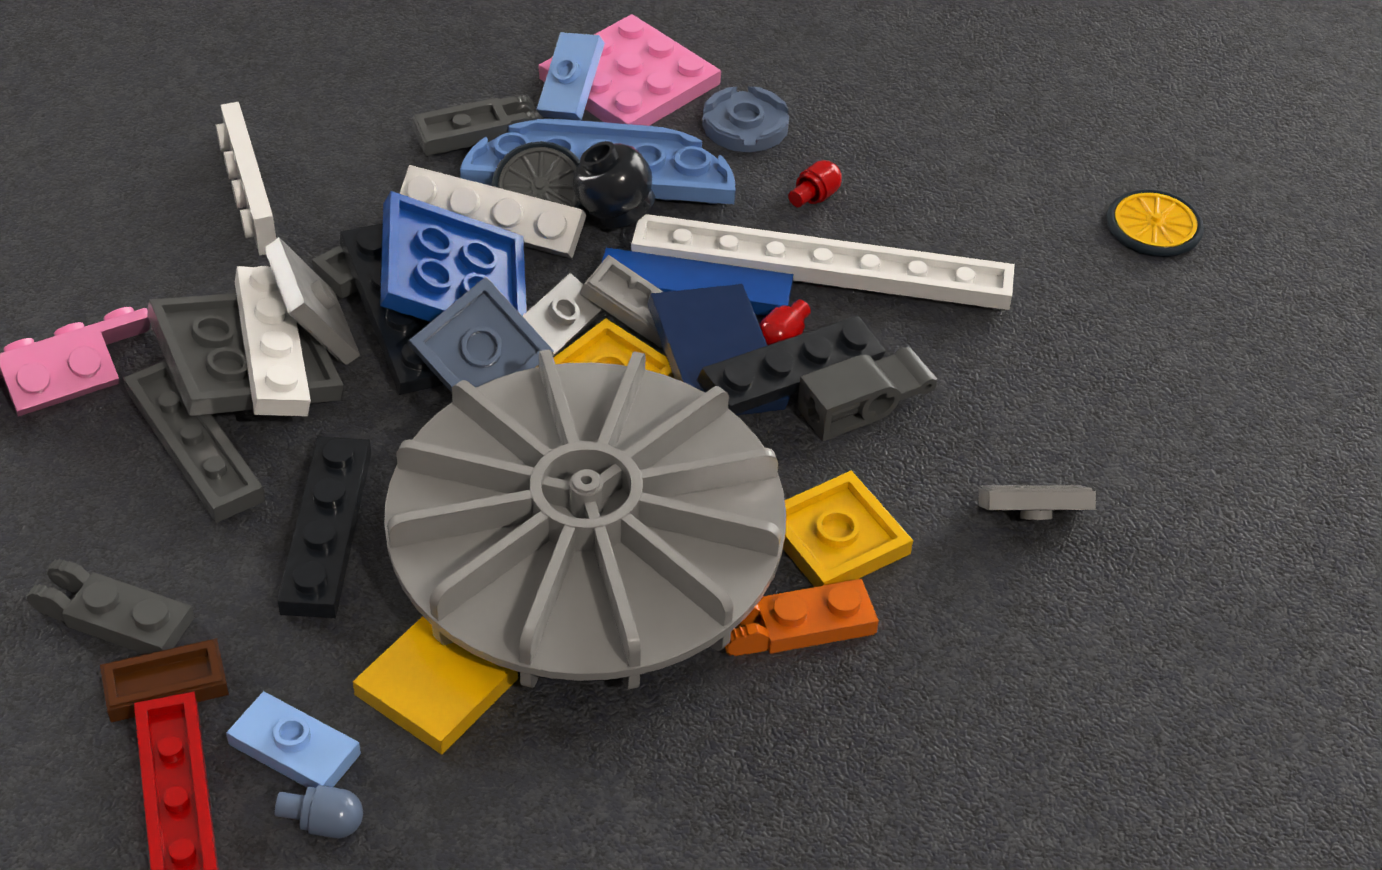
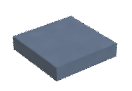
[408,276,554,393]

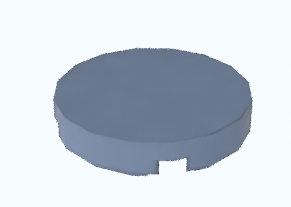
[702,86,789,152]

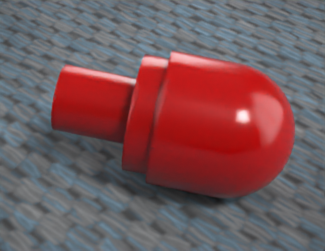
[788,160,842,207]
[759,299,811,345]

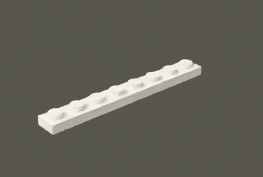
[631,214,1015,310]

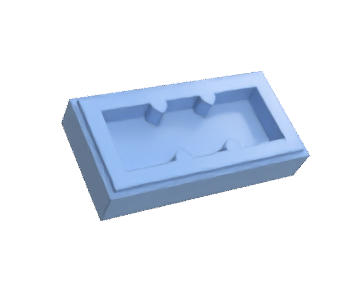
[536,32,605,121]
[226,691,361,788]

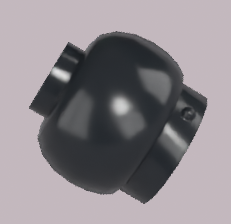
[573,141,655,228]

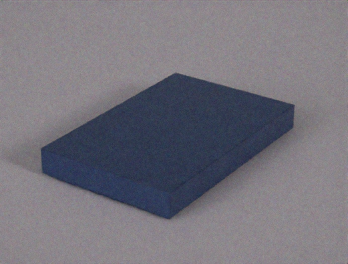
[647,284,789,416]

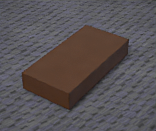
[100,638,229,723]

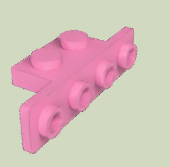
[0,307,150,417]

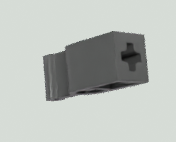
[797,347,938,441]

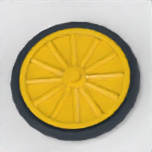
[1107,189,1204,257]

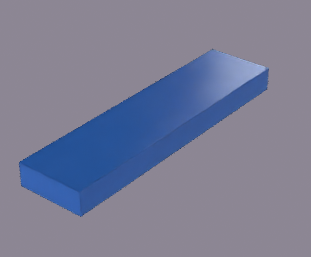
[602,248,794,316]

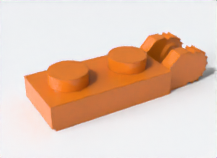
[725,579,879,656]

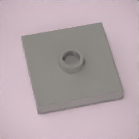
[265,238,360,365]

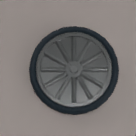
[491,141,583,210]

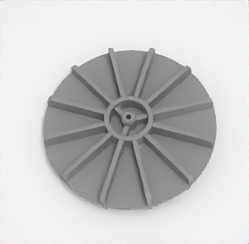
[384,349,786,690]

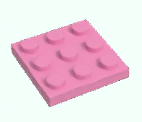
[539,14,721,126]

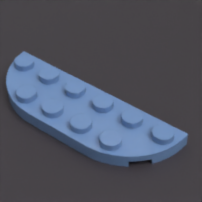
[460,119,735,205]

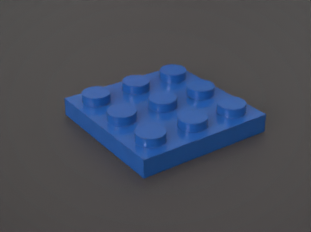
[380,191,527,322]

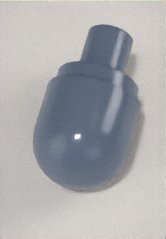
[275,785,363,838]

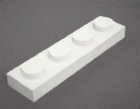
[215,102,276,256]
[399,165,586,259]
[235,266,311,416]

